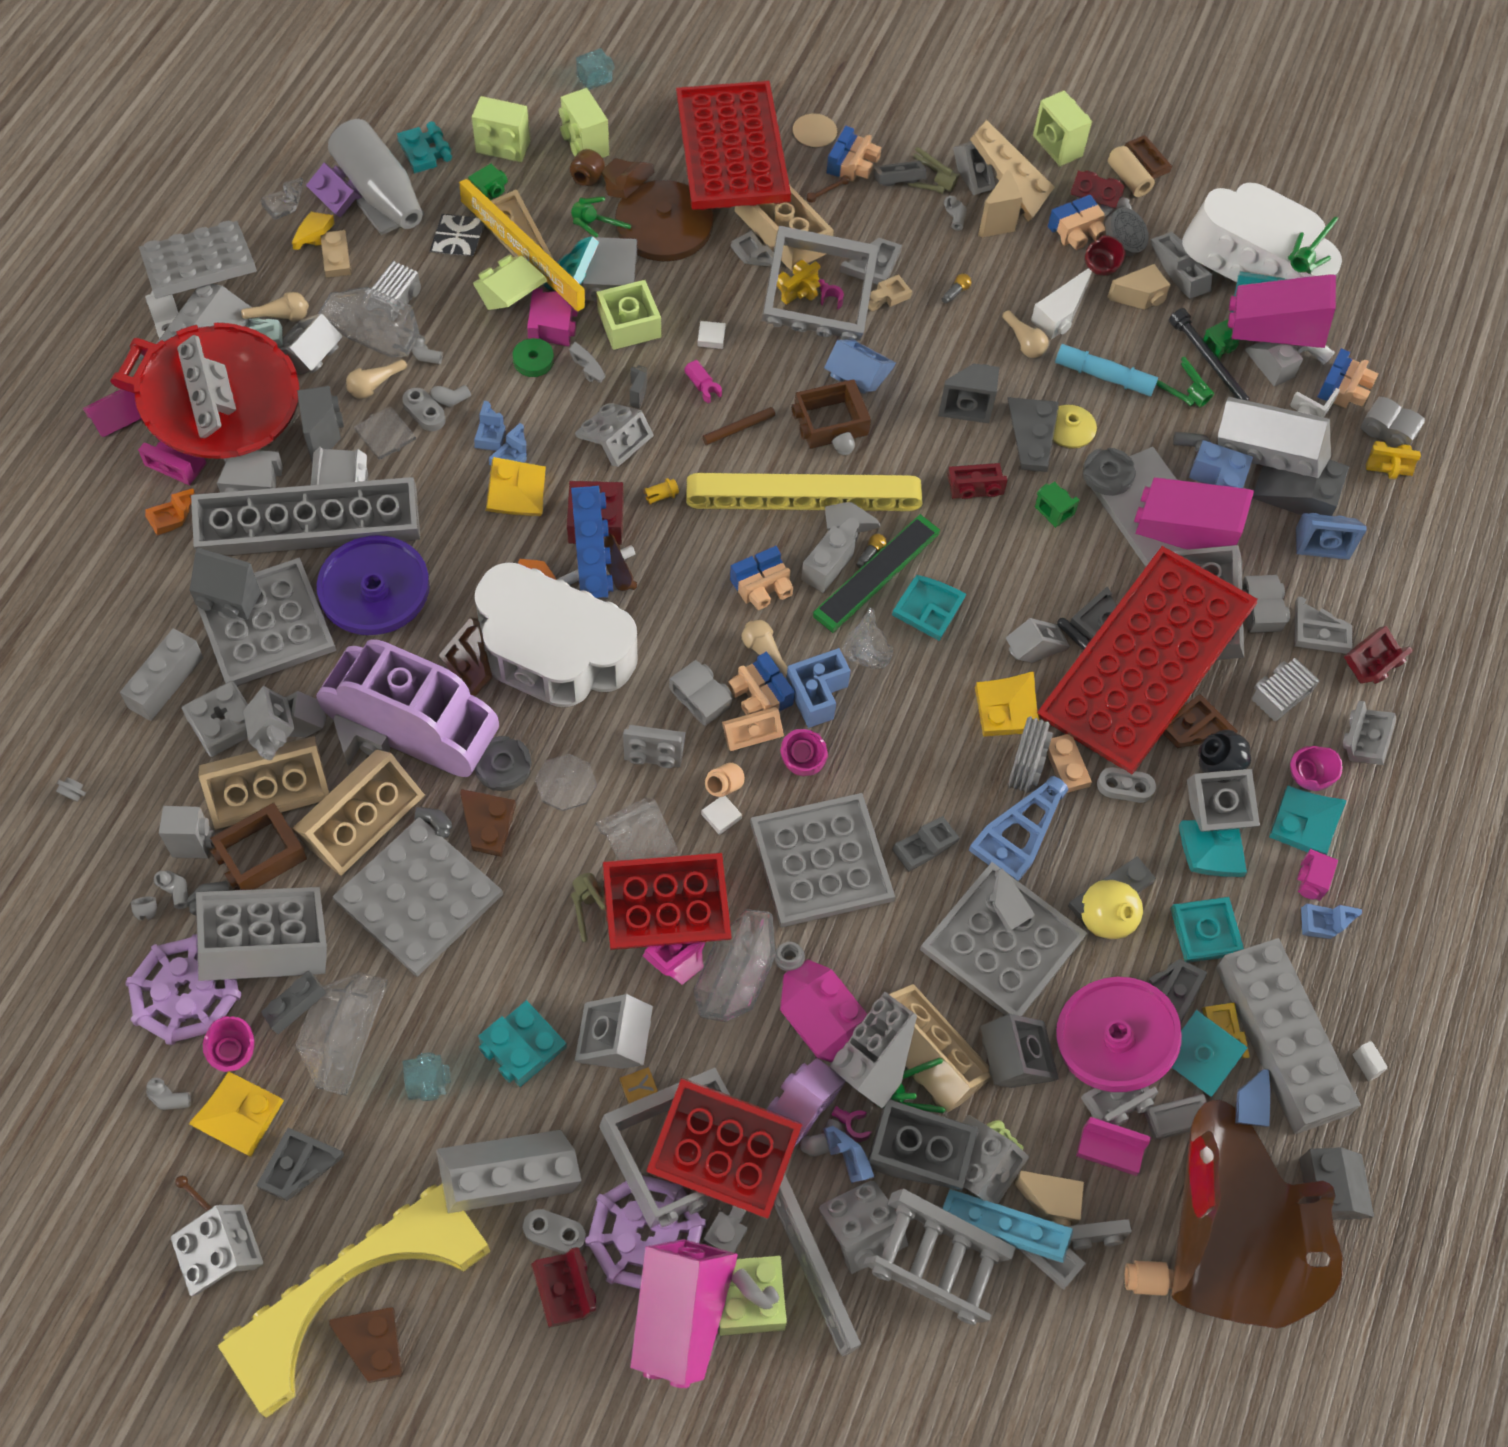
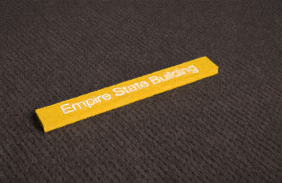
[459,179,585,312]

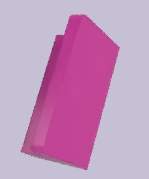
[83,389,141,437]
[138,441,206,486]
[1076,1117,1151,1176]

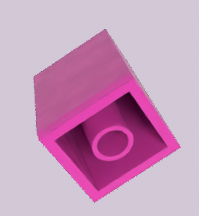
[1228,274,1336,348]
[1134,477,1254,550]
[630,1239,737,1388]

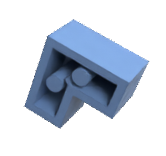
[1189,440,1253,488]
[786,648,851,728]

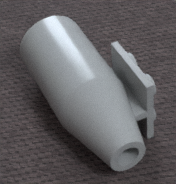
[328,119,424,235]

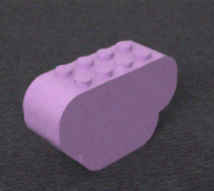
[316,639,499,777]

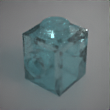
[576,48,614,90]
[403,1053,451,1101]

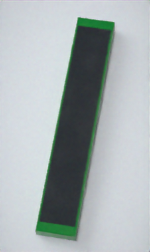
[813,514,940,633]

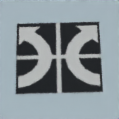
[429,214,484,256]

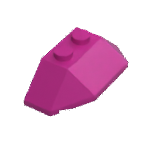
[780,959,868,1063]

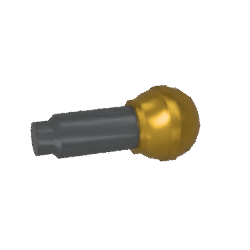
[942,273,972,304]
[856,534,887,569]

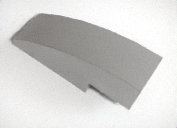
[1151,232,1212,299]

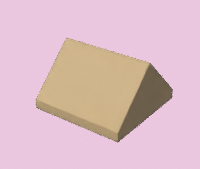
[978,170,1023,238]

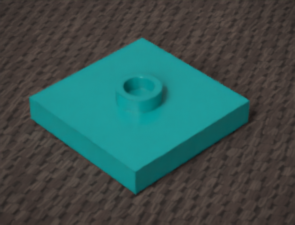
[1170,897,1244,963]
[1172,1010,1248,1097]

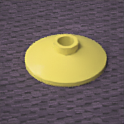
[1053,405,1097,448]

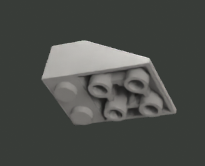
[829,992,917,1108]

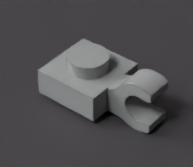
[703,1206,748,1253]

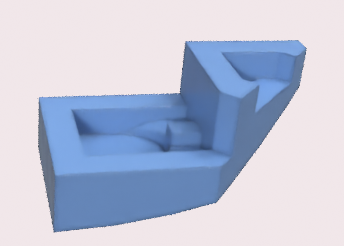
[474,401,506,451]
[489,423,527,465]
[1301,904,1362,939]
[1235,1069,1270,1127]
[823,1126,874,1183]

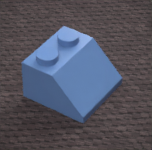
[824,340,896,394]
[1296,513,1366,560]

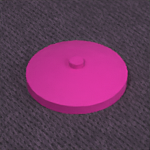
[1056,977,1182,1092]

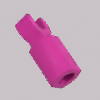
[684,360,722,403]

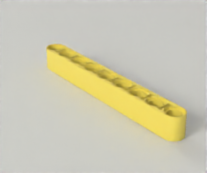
[686,473,923,511]

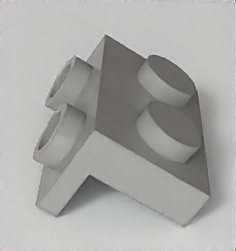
[1343,701,1396,765]
[1081,1086,1158,1126]

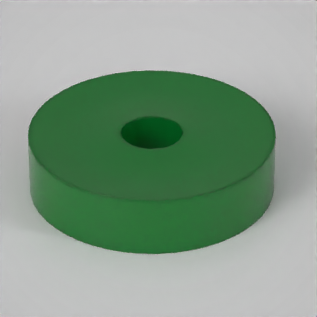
[513,338,554,377]

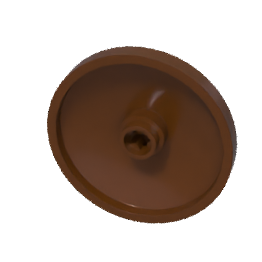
[615,180,713,262]

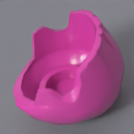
[780,729,828,777]
[1290,746,1343,791]
[203,1016,255,1072]

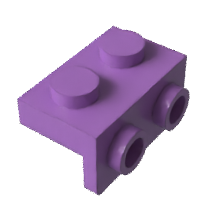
[306,163,363,217]

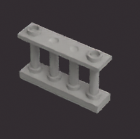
[863,1189,1016,1325]

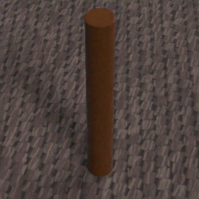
[702,407,776,445]

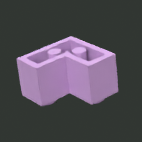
[767,1058,846,1146]

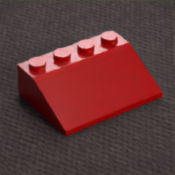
[602,853,732,950]
[646,1078,802,1219]

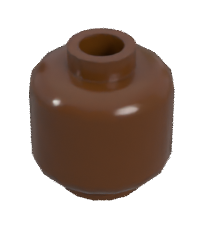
[569,149,605,187]

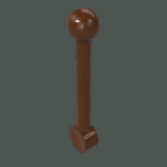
[807,175,850,203]
[175,1175,212,1212]

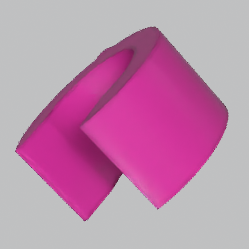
[818,279,844,310]
[832,1106,872,1142]

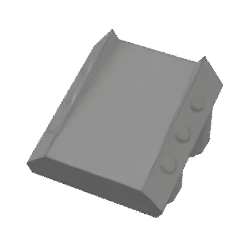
[311,447,368,485]

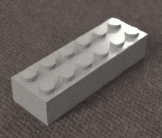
[1216,938,1361,1134]

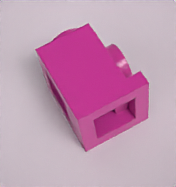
[1297,849,1338,901]

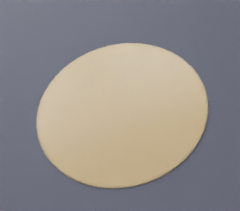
[793,114,837,147]

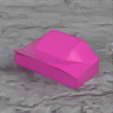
[643,942,706,985]

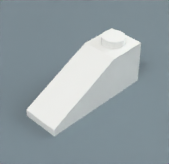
[1031,268,1092,339]

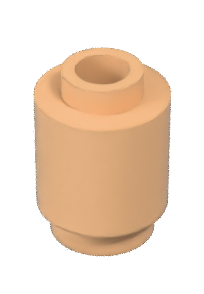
[705,763,745,797]
[1124,1260,1174,1296]

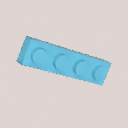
[943,1189,1073,1263]

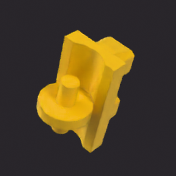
[776,260,821,305]
[1365,441,1421,480]

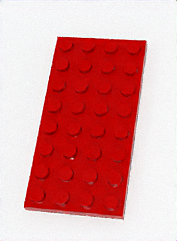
[676,80,791,210]
[1037,546,1258,775]

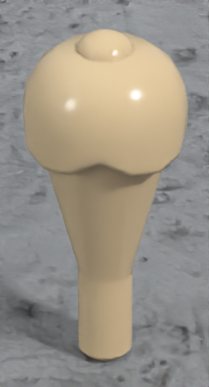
[241,292,309,322]
[1003,310,1049,358]
[346,359,407,399]
[741,620,788,678]

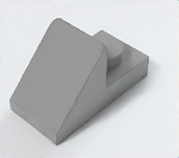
[333,714,390,765]

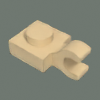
[868,274,912,311]

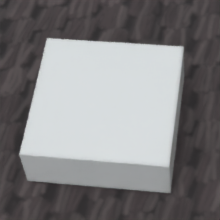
[698,321,726,349]
[701,796,742,835]
[1352,1041,1387,1082]

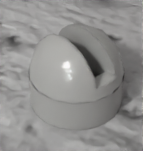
[832,432,855,455]
[131,896,157,921]

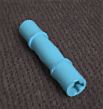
[1055,344,1158,397]

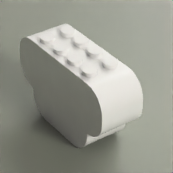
[1182,183,1342,282]
[475,563,638,707]

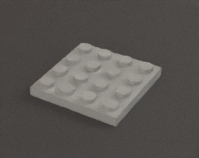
[139,221,257,299]
[197,557,336,686]
[750,793,895,928]
[332,817,503,977]
[920,862,1087,1016]

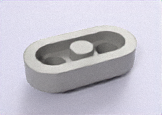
[402,388,446,431]
[1097,767,1156,803]
[523,1209,586,1254]

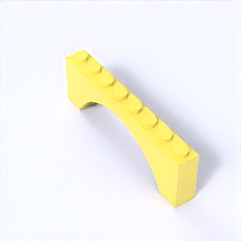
[218,1184,490,1418]

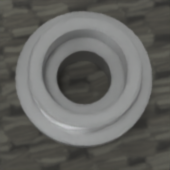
[56,777,86,802]
[775,942,805,971]

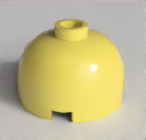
[1082,880,1143,940]

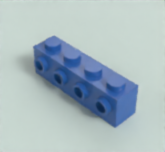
[571,486,613,599]

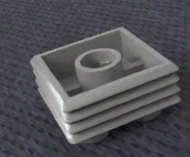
[182,681,248,757]
[1007,716,1053,793]

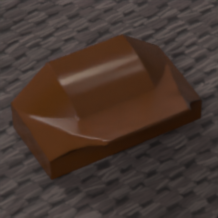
[601,158,655,199]

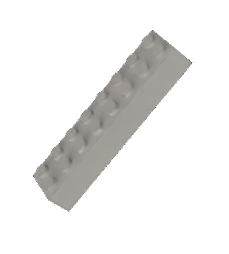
[191,477,420,555]

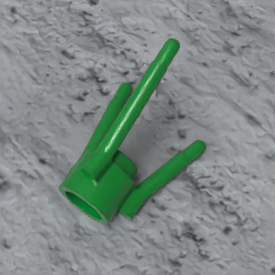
[571,196,631,237]
[1288,217,1338,274]
[1156,356,1214,407]
[876,1058,945,1113]

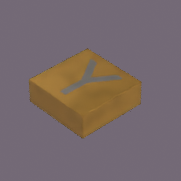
[620,1067,658,1104]

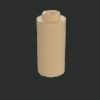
[1108,146,1155,197]

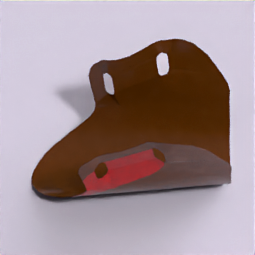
[1171,1100,1343,1329]

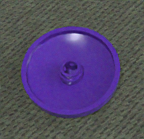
[317,535,430,635]

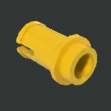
[643,478,679,505]

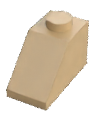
[1108,264,1170,309]
[1015,1171,1084,1227]

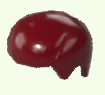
[1084,235,1126,276]

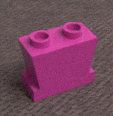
[527,288,578,347]

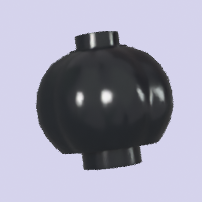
[1198,729,1251,783]

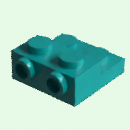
[478,1000,567,1087]

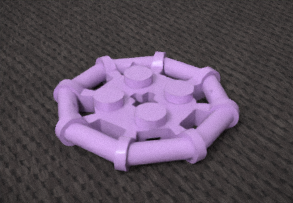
[125,934,242,1045]
[585,1172,706,1289]

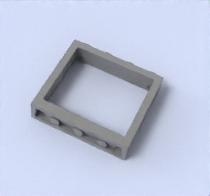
[761,226,879,341]
[599,1068,730,1228]

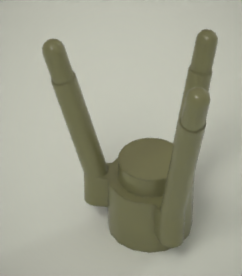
[908,147,959,194]
[571,873,606,942]

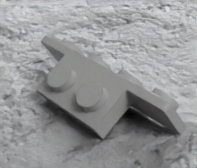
[177,335,236,438]

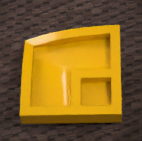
[485,457,546,516]
[975,672,1039,737]
[189,1071,284,1157]

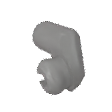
[410,335,443,364]
[146,1078,191,1110]

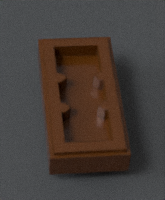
[1125,135,1172,179]

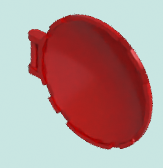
[110,323,299,459]

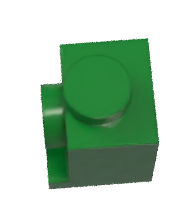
[468,163,508,201]
[1203,319,1240,360]
[1034,481,1080,528]

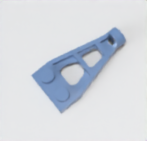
[969,776,1068,882]

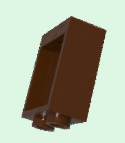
[791,379,871,449]
[210,802,307,890]

